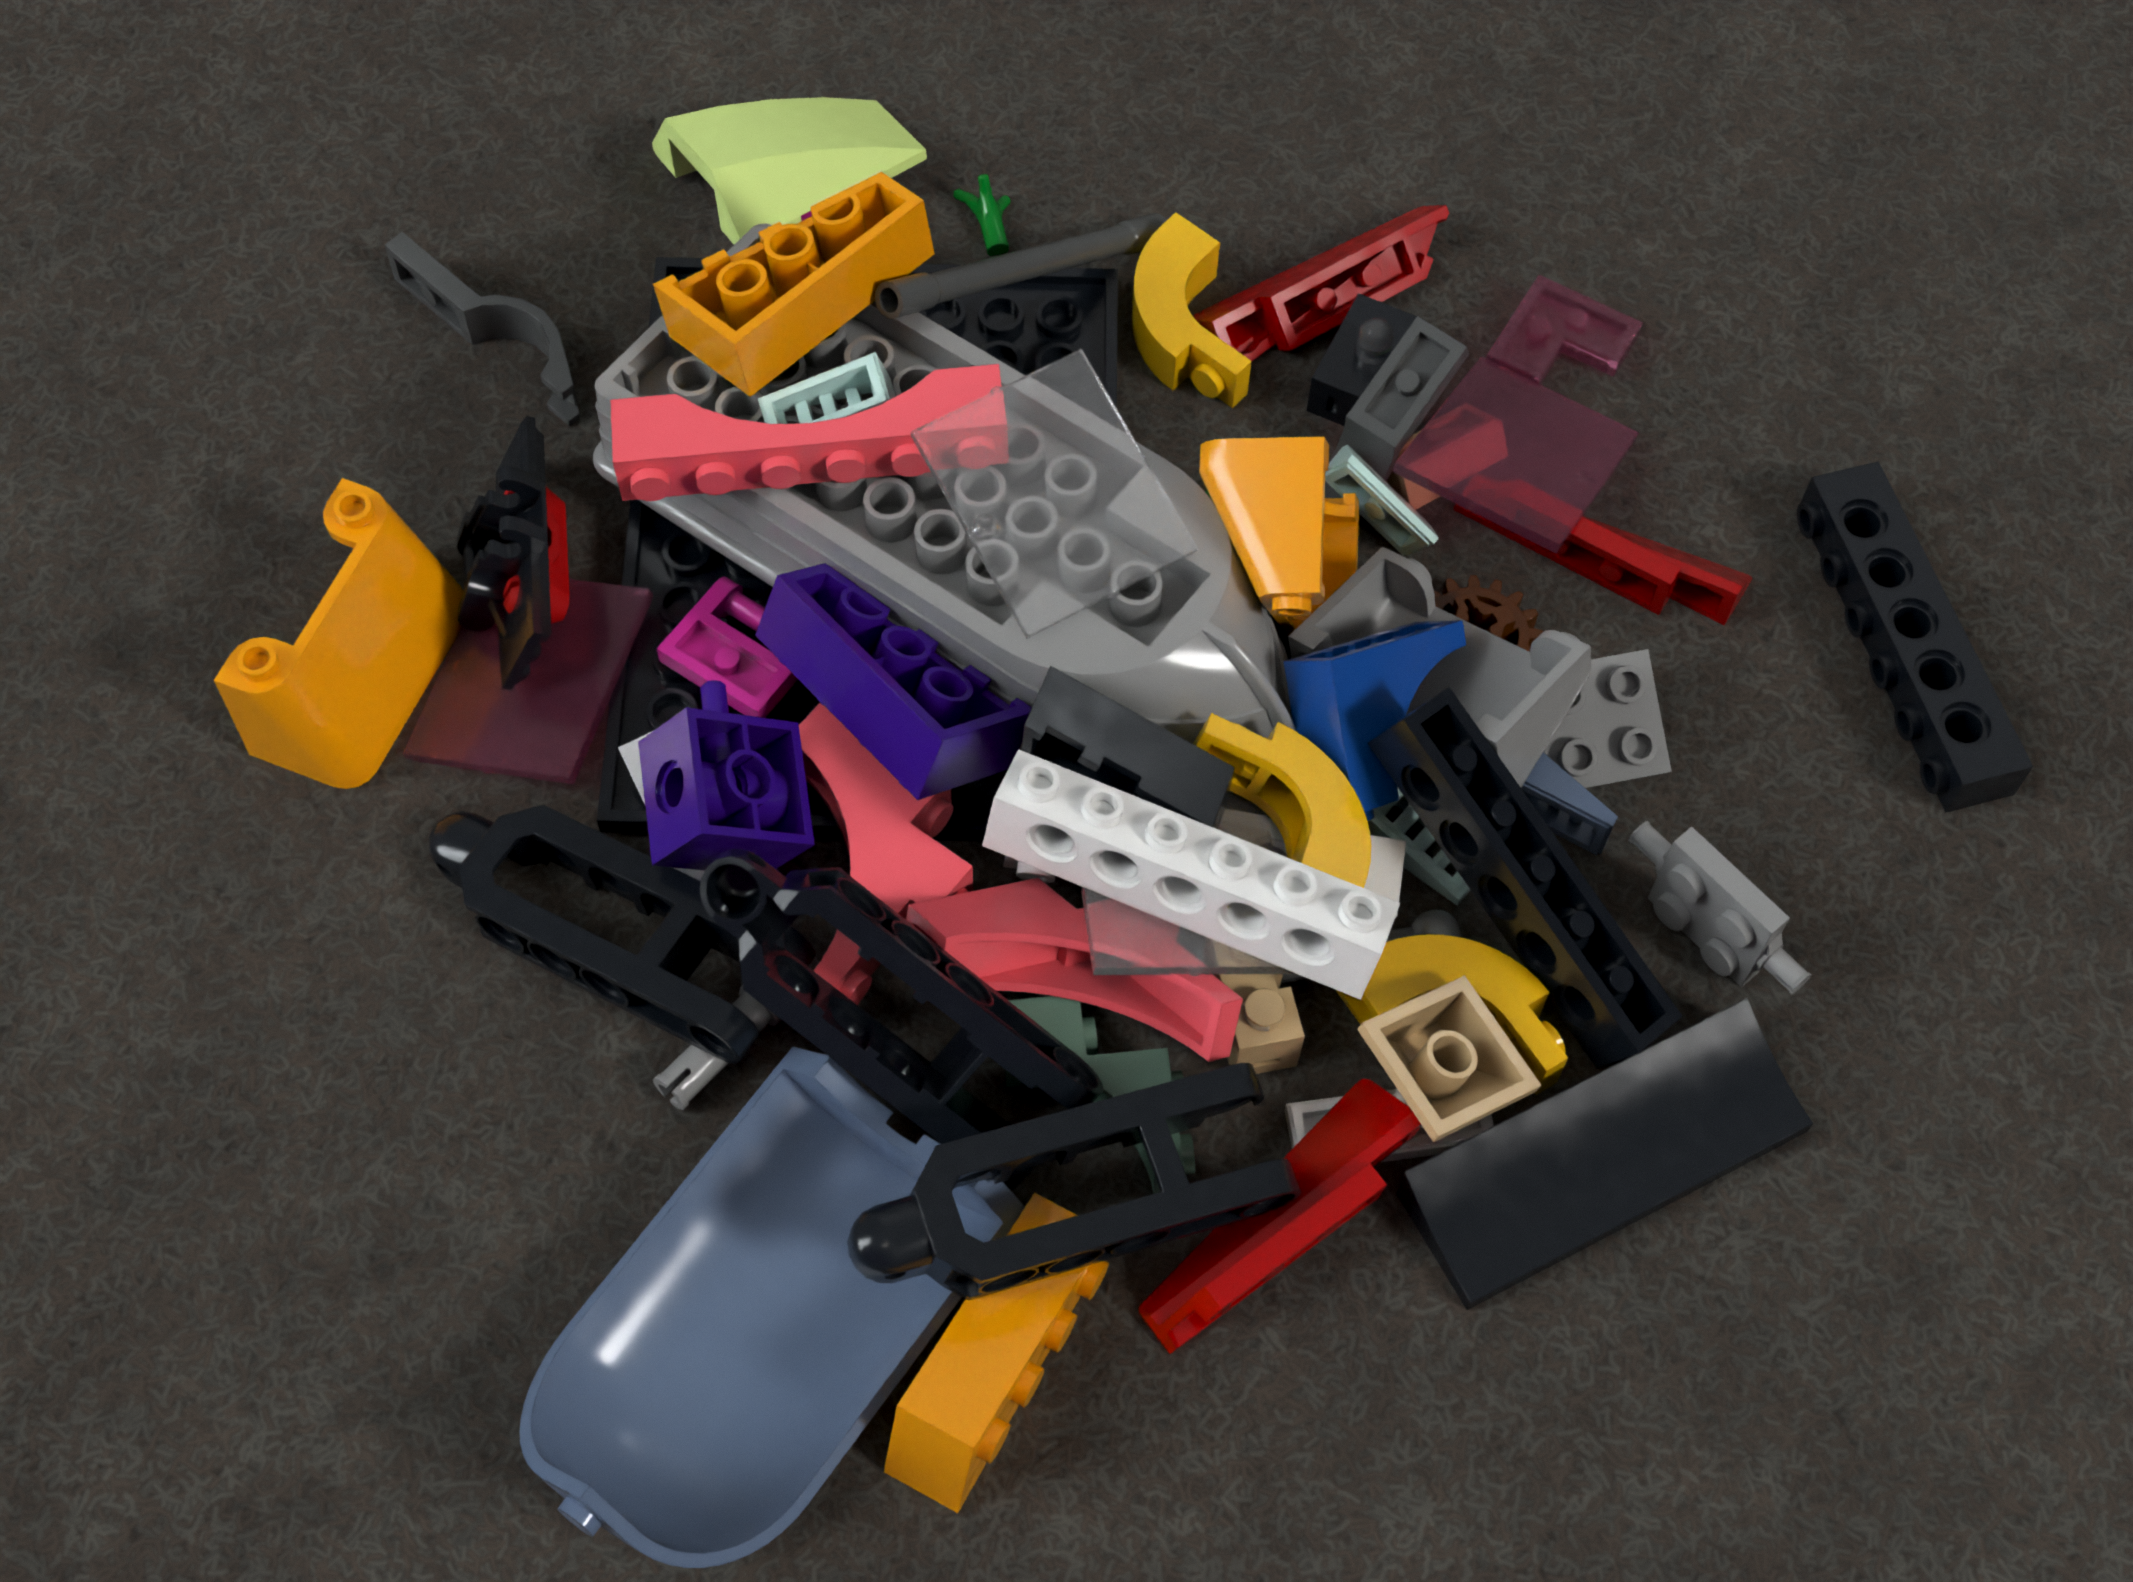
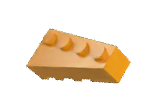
[653,172,935,397]
[884,1192,1109,1513]

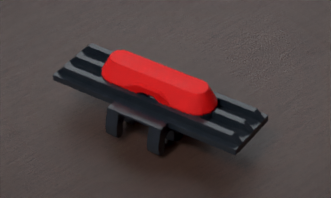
[457,416,570,691]

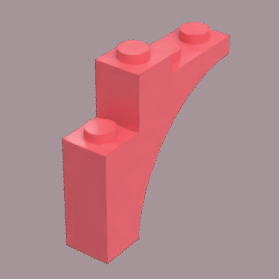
[799,703,973,1005]
[906,878,1243,1062]

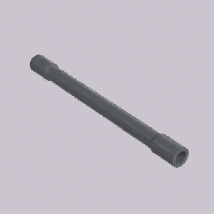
[875,213,1166,319]

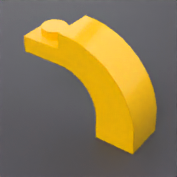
[1131,212,1252,408]
[1193,713,1372,888]
[1336,934,1568,1095]

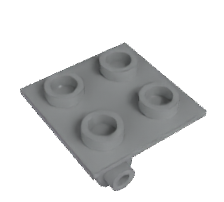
[1544,649,1672,788]

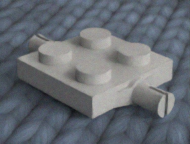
[1628,821,1812,995]

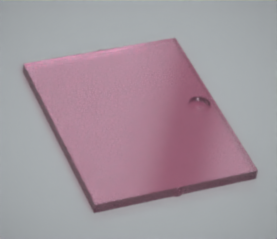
[1392,356,1639,554]
[403,577,653,784]

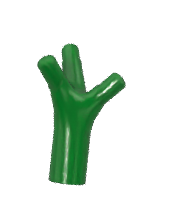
[954,174,1011,256]

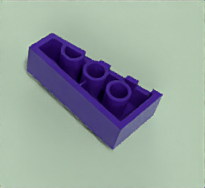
[755,563,1032,800]

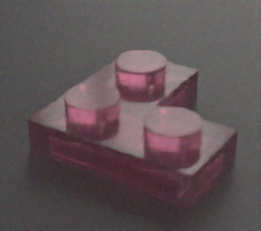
[1484,275,1643,392]

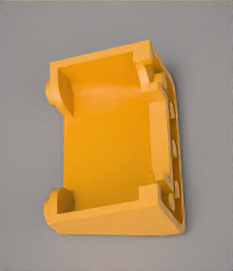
[1199,437,1359,636]
[214,478,464,789]

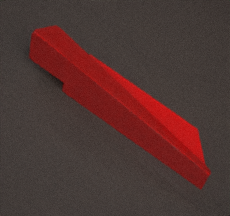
[1192,205,1449,361]
[1453,478,1752,625]
[1138,1079,1421,1355]

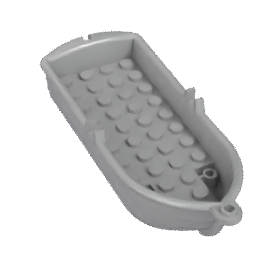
[593,224,1296,797]

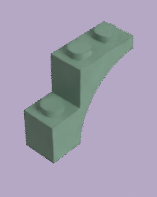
[1004,996,1195,1194]

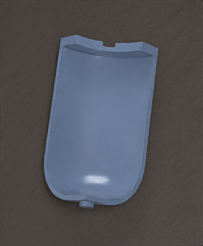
[519,1047,1025,1568]

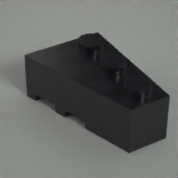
[1021,666,1235,829]

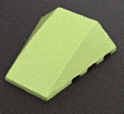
[652,97,927,245]

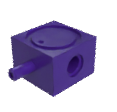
[638,680,815,871]

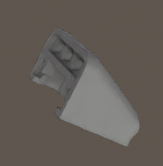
[1288,547,1591,788]

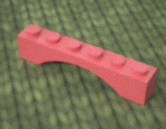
[610,364,1008,501]

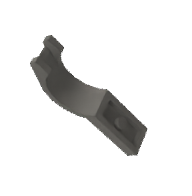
[384,232,580,427]
[1325,316,1469,522]

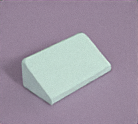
[1325,445,1439,555]

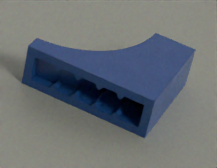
[1283,620,1466,821]

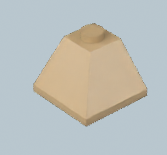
[1357,975,1542,1143]

